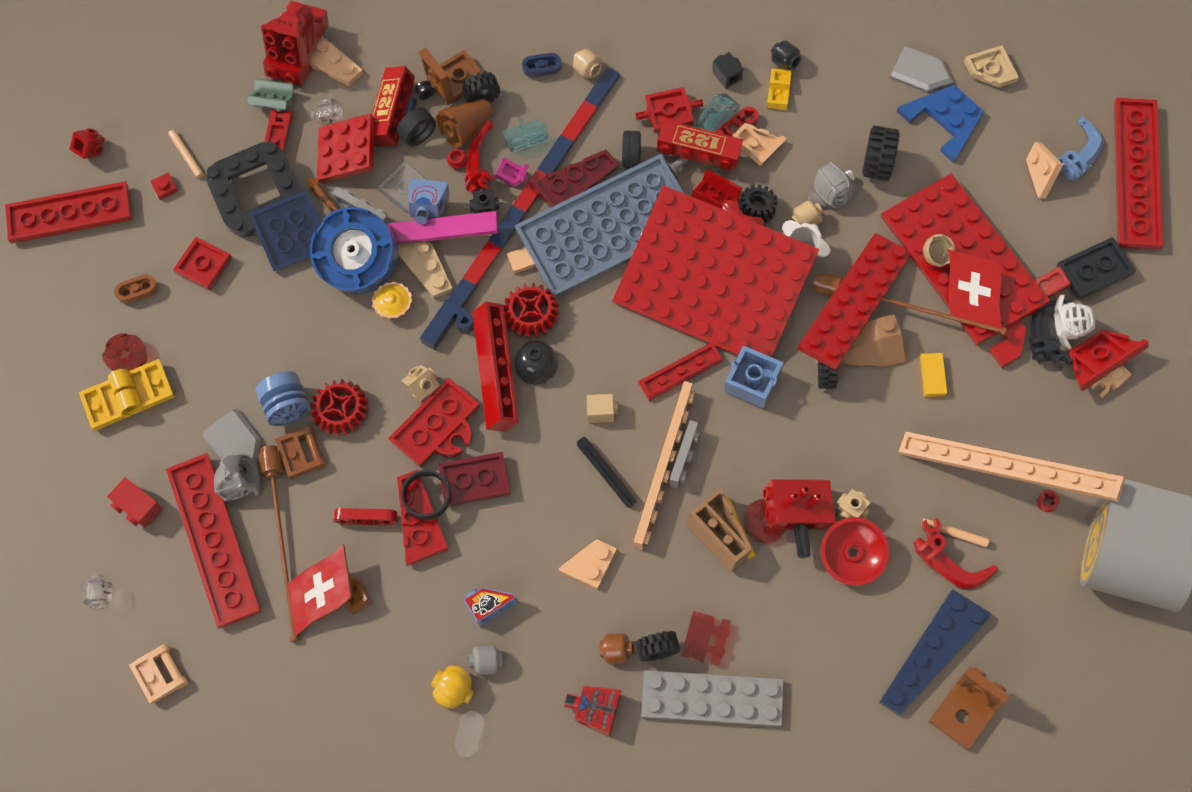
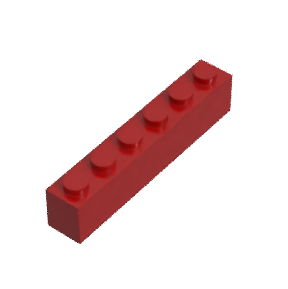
[472,301,519,432]

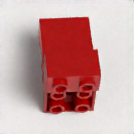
[261,1,329,86]

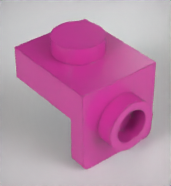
[494,157,529,188]

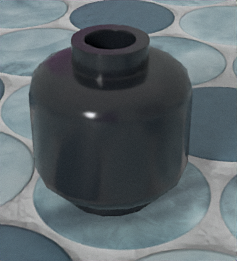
[771,40,801,70]

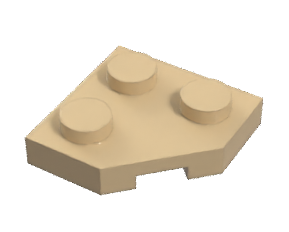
[964,45,1019,88]

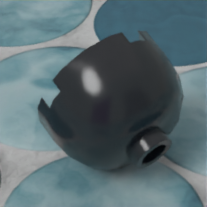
[515,341,558,385]

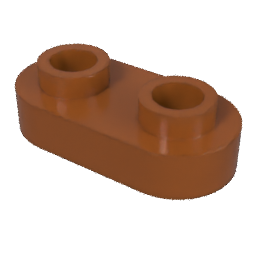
[114,274,158,304]

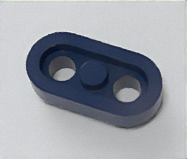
[522,53,562,77]

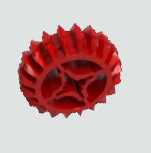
[504,283,560,339]
[310,379,369,437]

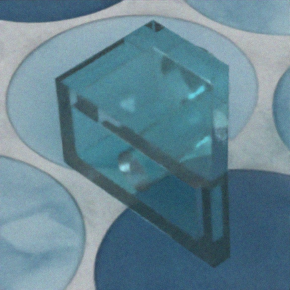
[694,93,740,132]

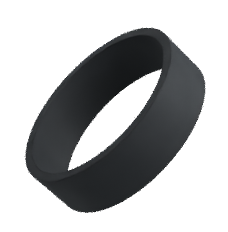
[401,470,451,520]

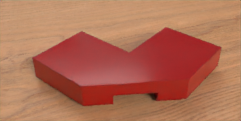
[989,320,1026,368]

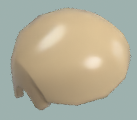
[923,234,955,267]

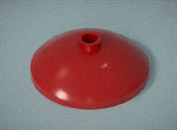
[820,517,890,586]

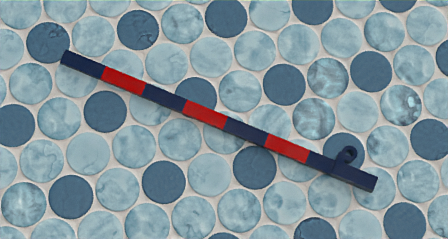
[420,67,620,350]

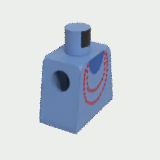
[408,179,450,225]

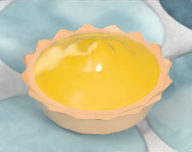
[372,281,412,319]

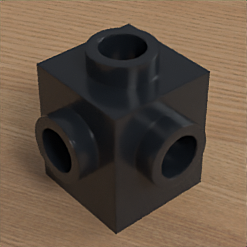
[469,189,500,213]

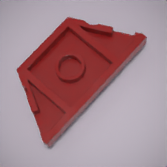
[1068,329,1149,391]

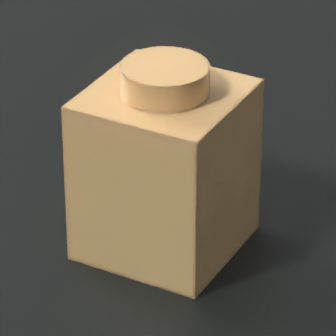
[587,394,618,423]

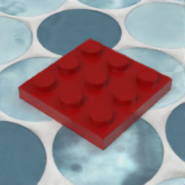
[317,113,375,184]

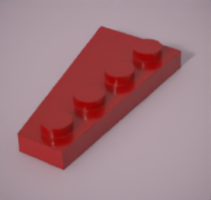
[397,469,449,566]

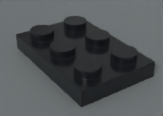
[1056,237,1136,300]

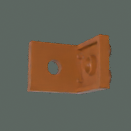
[419,48,483,106]
[928,666,1010,751]

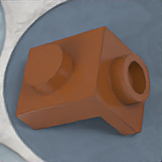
[346,575,372,614]

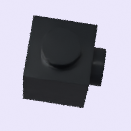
[712,52,743,89]

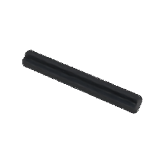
[576,437,637,508]

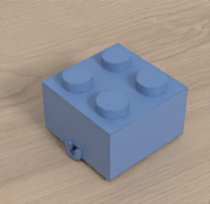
[724,346,783,409]

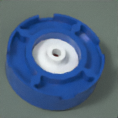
[310,207,398,294]

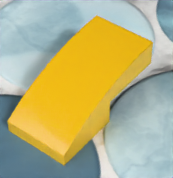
[767,68,792,110]

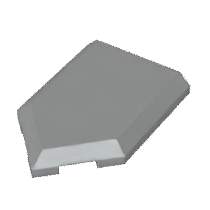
[890,45,954,92]
[202,409,262,467]

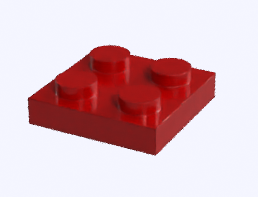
[173,237,232,290]

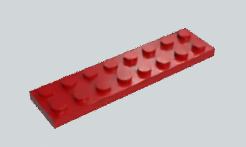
[1114,97,1163,250]
[797,233,911,370]
[166,453,262,629]

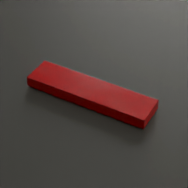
[638,343,723,401]

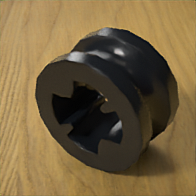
[415,80,435,100]

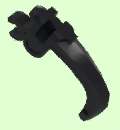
[1029,300,1073,371]

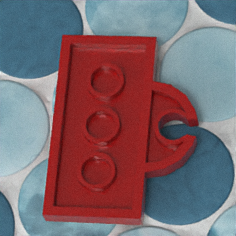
[388,378,480,468]

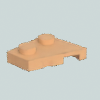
[732,123,787,166]
[1026,142,1063,199]
[559,539,617,590]

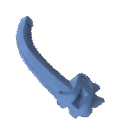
[1056,116,1104,181]

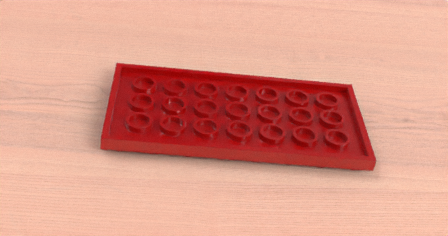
[881,173,1050,346]

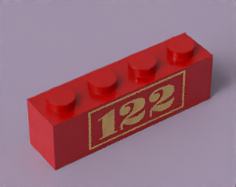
[372,66,415,147]
[657,120,743,171]

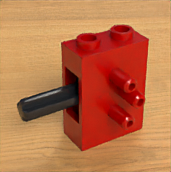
[762,479,836,559]

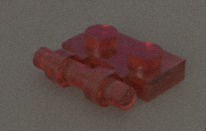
[681,611,731,665]

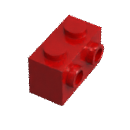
[107,477,163,528]

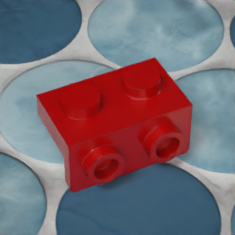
[691,170,742,209]

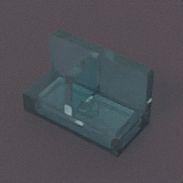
[503,118,548,153]

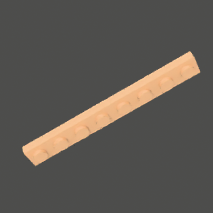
[634,381,695,551]

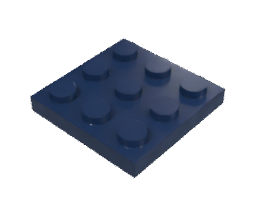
[248,190,321,272]

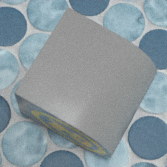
[1080,479,1192,612]

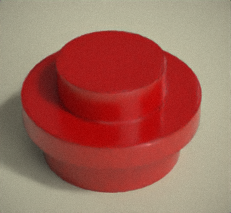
[447,149,467,169]

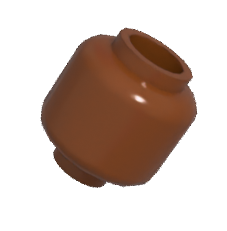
[599,633,634,664]

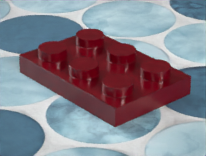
[438,451,511,507]

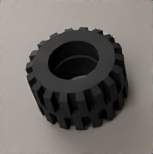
[862,125,900,181]

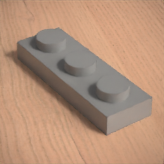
[332,187,389,223]
[669,420,701,489]

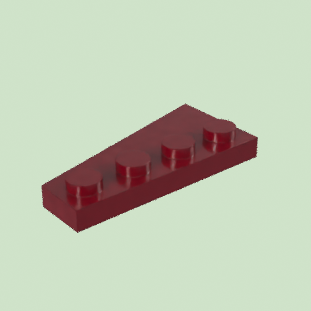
[530,149,619,208]

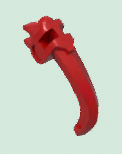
[464,121,495,194]
[913,518,998,589]

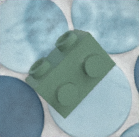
[247,79,294,111]

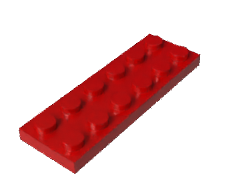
[5,181,132,244]

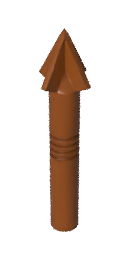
[307,177,339,212]

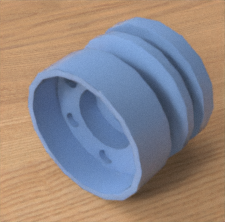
[255,371,311,426]

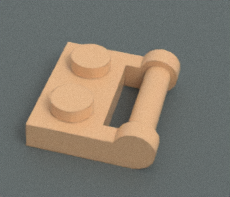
[129,644,188,705]

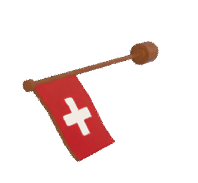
[812,249,1007,336]
[258,445,352,642]

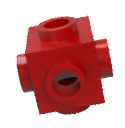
[69,128,105,159]

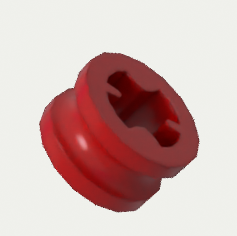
[1037,490,1059,512]

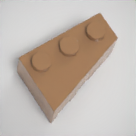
[686,488,752,572]

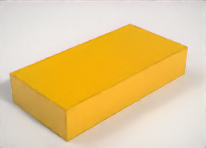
[920,353,947,397]

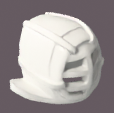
[782,220,830,258]
[1054,295,1096,350]

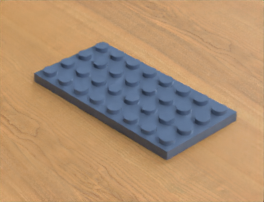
[514,154,684,297]

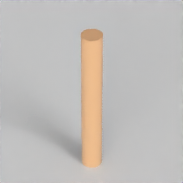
[168,130,204,179]
[921,518,989,548]

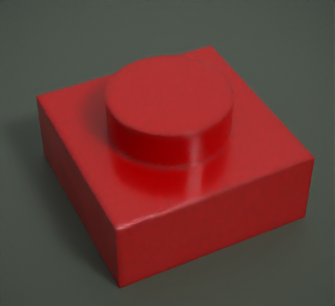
[150,172,179,200]

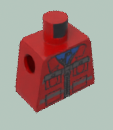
[564,686,621,737]

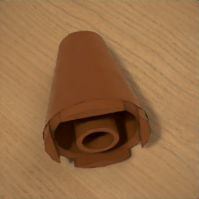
[436,99,493,148]

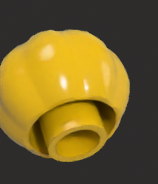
[430,666,474,709]

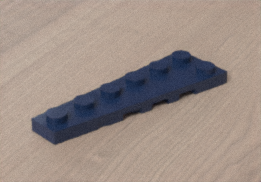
[879,589,992,716]

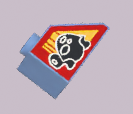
[464,588,518,627]

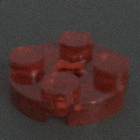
[102,333,147,372]
[743,499,787,544]

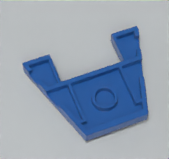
[897,85,984,163]

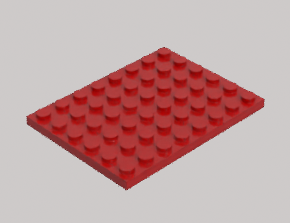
[612,185,820,357]

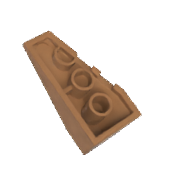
[814,314,906,368]

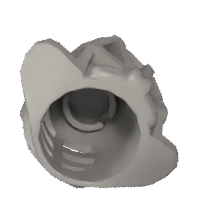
[809,162,856,209]
[214,453,261,502]

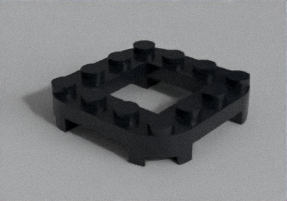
[207,141,301,237]

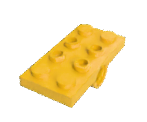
[79,359,175,432]

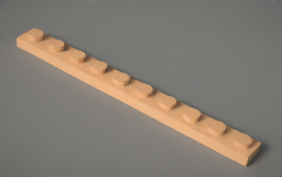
[899,432,1125,502]

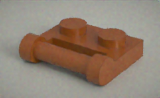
[275,426,327,480]

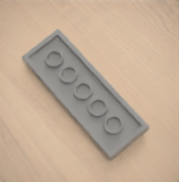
[641,670,783,727]

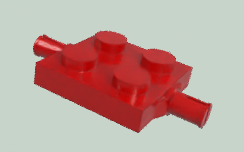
[635,87,704,133]

